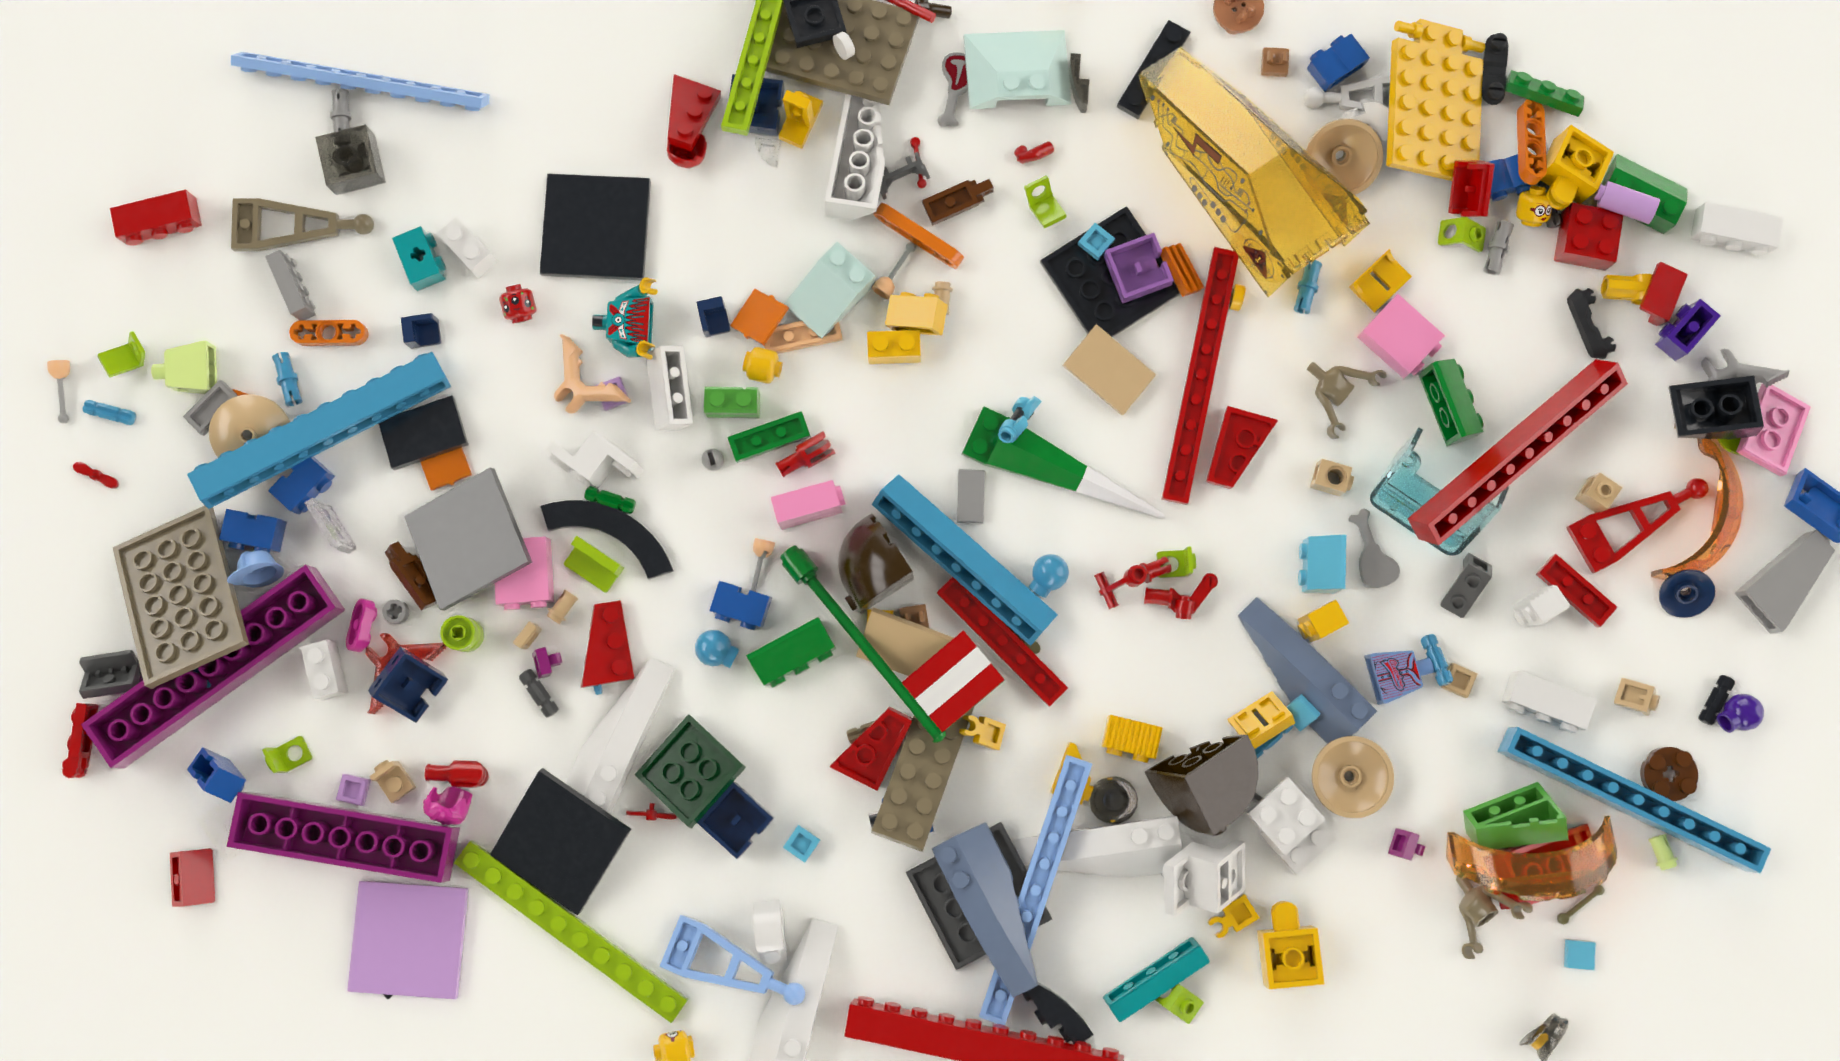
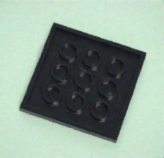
[539,173,651,280]
[1040,206,1181,337]
[490,768,632,916]

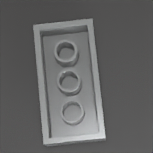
[265,250,316,321]

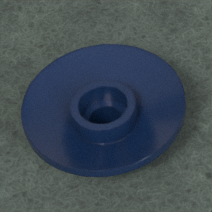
[1658,569,1716,618]

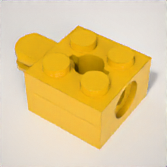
[1541,125,1614,210]
[1257,901,1324,990]

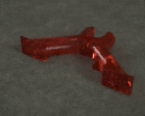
[365,633,447,714]

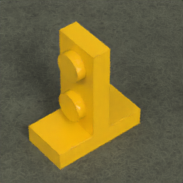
[778,90,823,149]

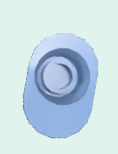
[227,550,284,588]

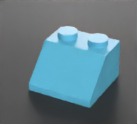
[1298,535,1347,594]

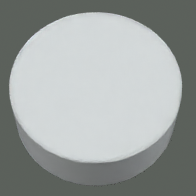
[833,32,855,60]

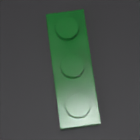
[1505,70,1584,117]
[727,411,811,463]

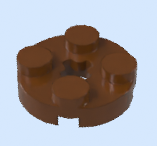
[1640,747,1698,801]

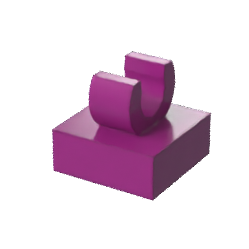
[532,647,563,679]
[1388,828,1426,861]

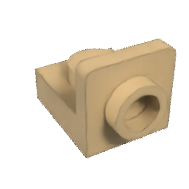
[1614,677,1660,716]
[369,760,417,803]

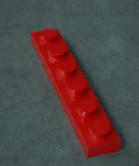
[936,577,1068,707]

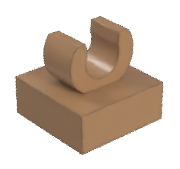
[1261,47,1289,77]
[899,604,929,628]

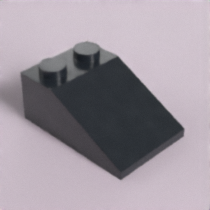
[1668,375,1764,439]

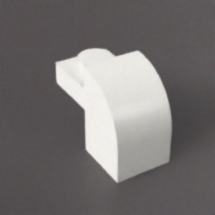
[1338,99,1389,141]
[753,899,788,965]

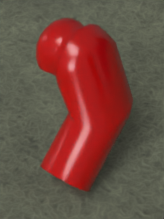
[1014,141,1054,164]

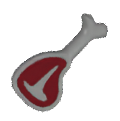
[937,52,968,127]

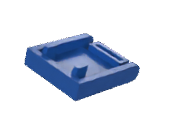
[1784,468,1840,543]

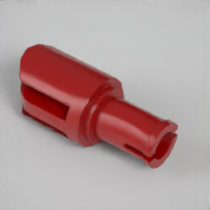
[775,431,836,478]
[424,760,489,788]

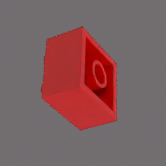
[1554,202,1624,271]

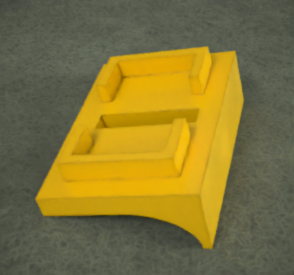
[1349,249,1412,313]
[1227,691,1295,749]

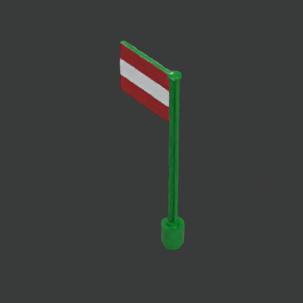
[780,545,1005,743]

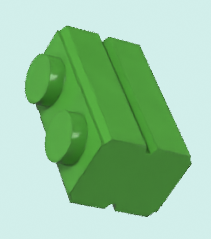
[704,387,760,418]

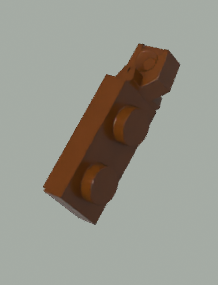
[922,178,994,226]
[384,541,437,611]

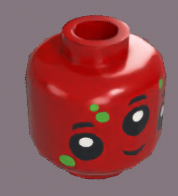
[499,284,537,324]

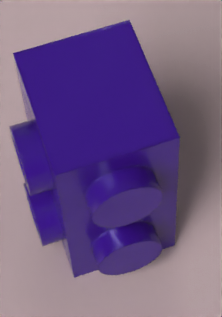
[1655,298,1721,361]

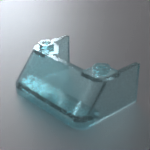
[1370,427,1509,556]

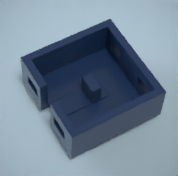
[729,74,785,137]
[368,646,449,723]
[697,782,775,859]

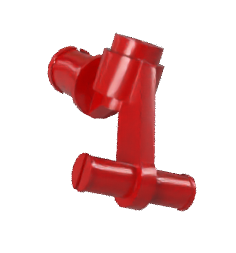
[1094,556,1172,610]
[1144,573,1218,619]

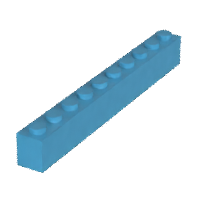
[187,352,452,509]
[1497,727,1772,873]

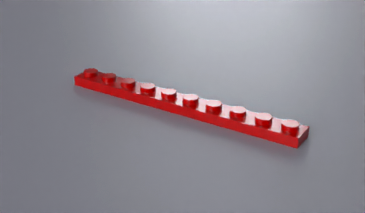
[1161,247,1240,505]

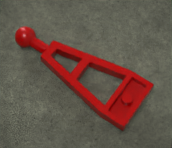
[1566,478,1709,574]

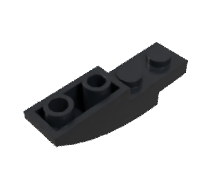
[1022,982,1094,1044]

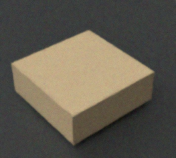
[513,621,542,650]
[1440,663,1478,698]

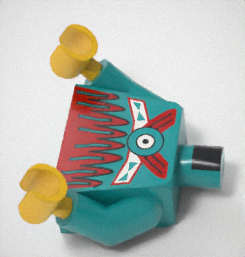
[592,277,658,360]

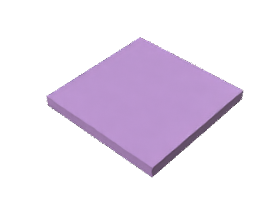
[347,881,469,999]

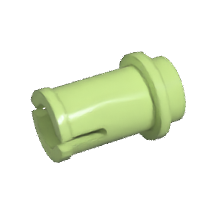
[1648,834,1678,871]

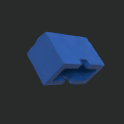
[268,456,335,515]
[219,509,287,553]
[709,580,773,631]
[187,747,246,803]

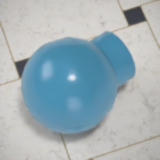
[1029,554,1069,598]
[695,630,740,668]

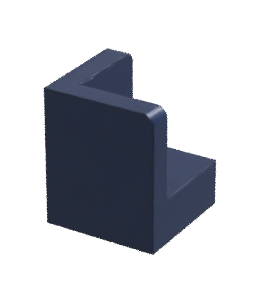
[696,296,731,338]
[401,313,442,349]

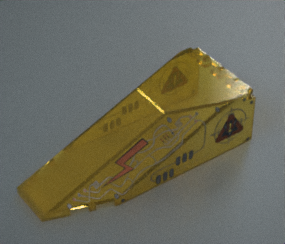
[1138,47,1370,298]

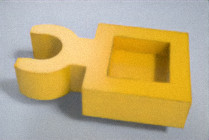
[959,715,1006,750]
[1207,894,1260,938]

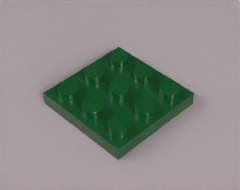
[634,714,746,829]

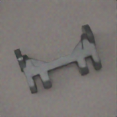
[880,152,931,200]

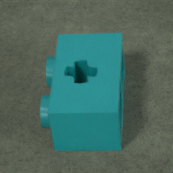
[392,226,446,291]

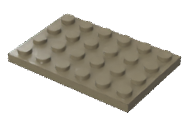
[765,0,920,106]
[112,505,249,689]

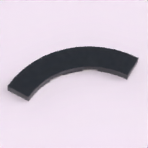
[540,500,674,580]

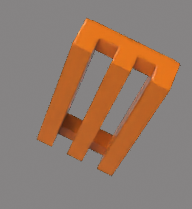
[1160,243,1205,297]

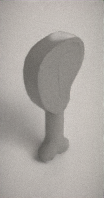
[1348,508,1400,588]

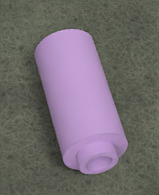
[1594,181,1660,224]

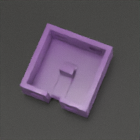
[1104,232,1174,304]

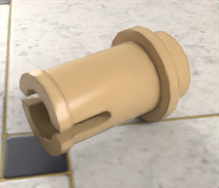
[932,281,953,315]
[546,589,578,625]

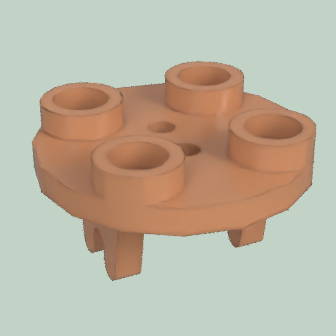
[1213,0,1264,35]

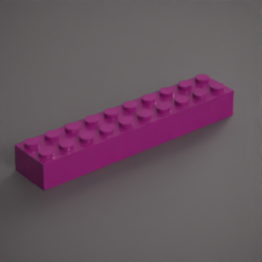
[81,564,345,768]

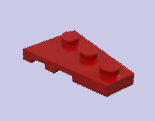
[667,74,721,152]
[1206,406,1278,489]
[830,706,913,791]

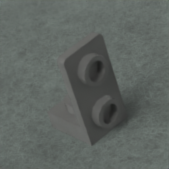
[1440,552,1492,618]

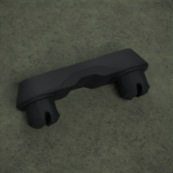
[1482,33,1509,105]
[1567,288,1616,359]

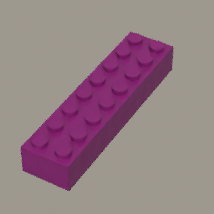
[226,792,460,883]

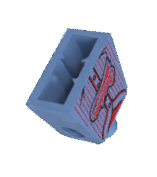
[1364,650,1434,705]

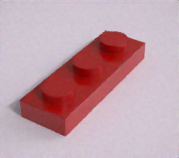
[1536,554,1618,628]

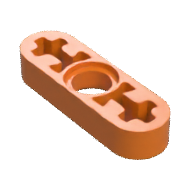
[289,320,369,346]

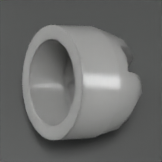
[701,449,723,471]

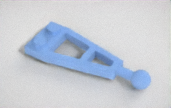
[659,915,805,1005]

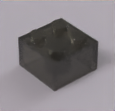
[315,124,386,195]

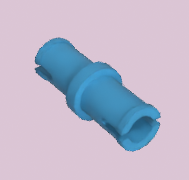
[1294,260,1322,314]
[272,352,303,407]

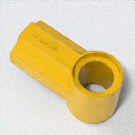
[1601,273,1653,305]

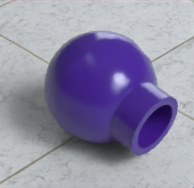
[1717,694,1764,733]

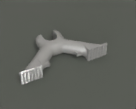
[1701,348,1790,387]

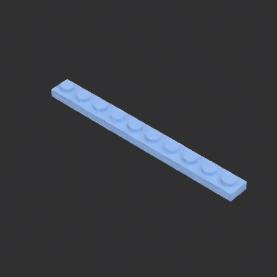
[231,51,490,111]
[979,754,1093,1025]

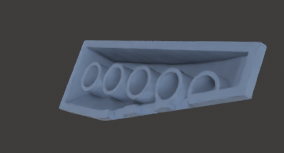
[1238,597,1378,744]
[931,822,1038,998]

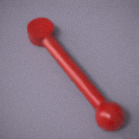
[910,137,927,189]

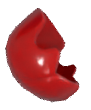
[666,134,707,169]

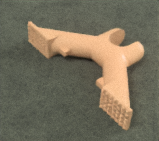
[554,334,631,414]

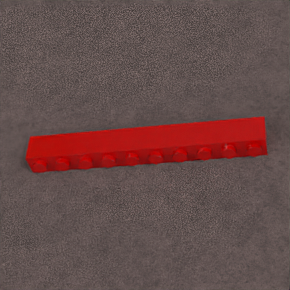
[1407,359,1628,546]
[844,996,1124,1061]

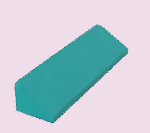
[1103,937,1210,1022]

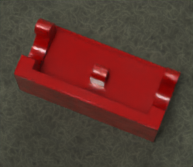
[1448,160,1495,217]

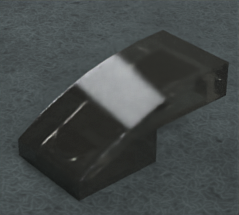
[1069,53,1090,113]

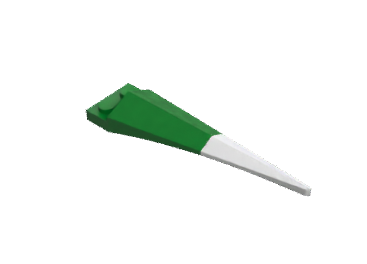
[961,406,1166,519]

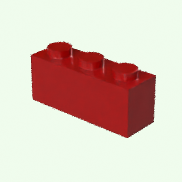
[110,189,202,246]

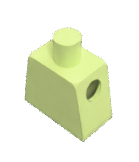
[151,340,217,394]

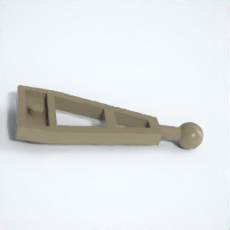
[231,198,374,251]

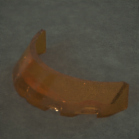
[1651,423,1743,580]
[1446,815,1618,901]

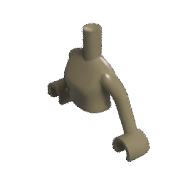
[1306,362,1387,439]
[1455,874,1533,959]

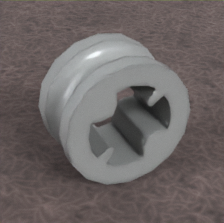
[382,599,410,624]

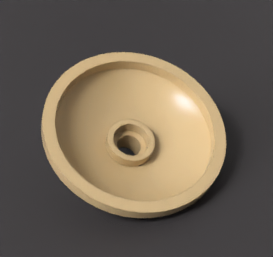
[1304,118,1383,197]
[209,394,290,458]
[1311,736,1394,818]

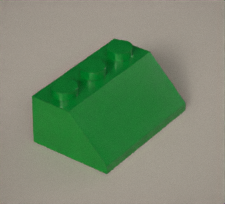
[1594,154,1688,234]
[1418,358,1484,447]
[746,617,836,688]

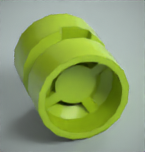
[440,615,484,652]

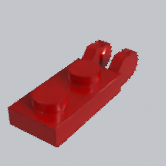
[61,703,99,779]

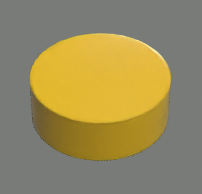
[1229,284,1246,311]

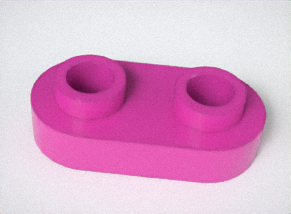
[346,598,377,653]

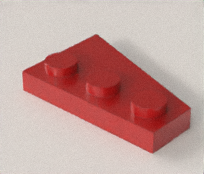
[580,600,635,688]

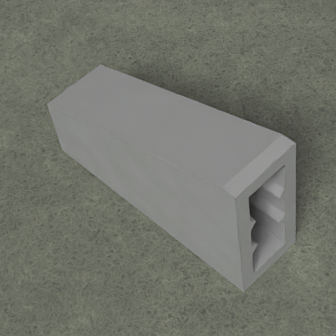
[1734,530,1835,634]

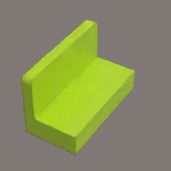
[564,536,625,593]

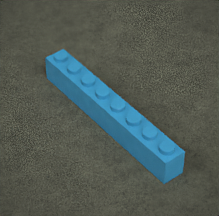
[871,474,1058,646]

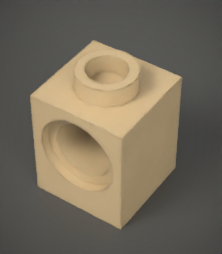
[1309,458,1354,497]
[1575,473,1623,513]

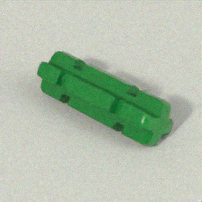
[584,486,636,514]

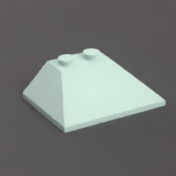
[963,30,1072,109]

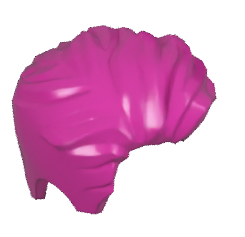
[423,787,473,826]

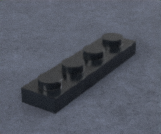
[1117,20,1191,120]

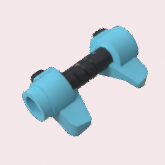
[998,395,1042,443]

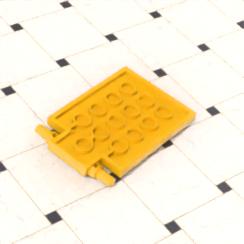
[1386,19,1485,181]

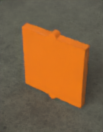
[730,289,789,346]
[421,448,472,491]

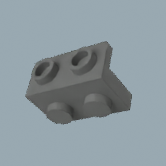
[79,650,141,699]

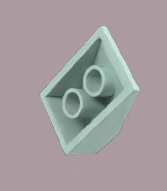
[784,242,875,339]

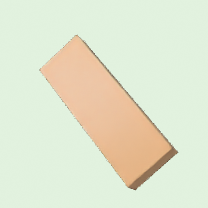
[764,321,843,354]

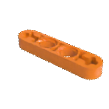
[1517,99,1547,185]
[873,203,964,269]

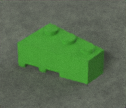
[1463,782,1569,851]

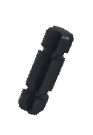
[1698,675,1735,726]

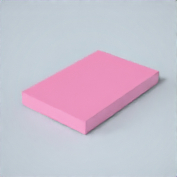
[1736,384,1811,477]

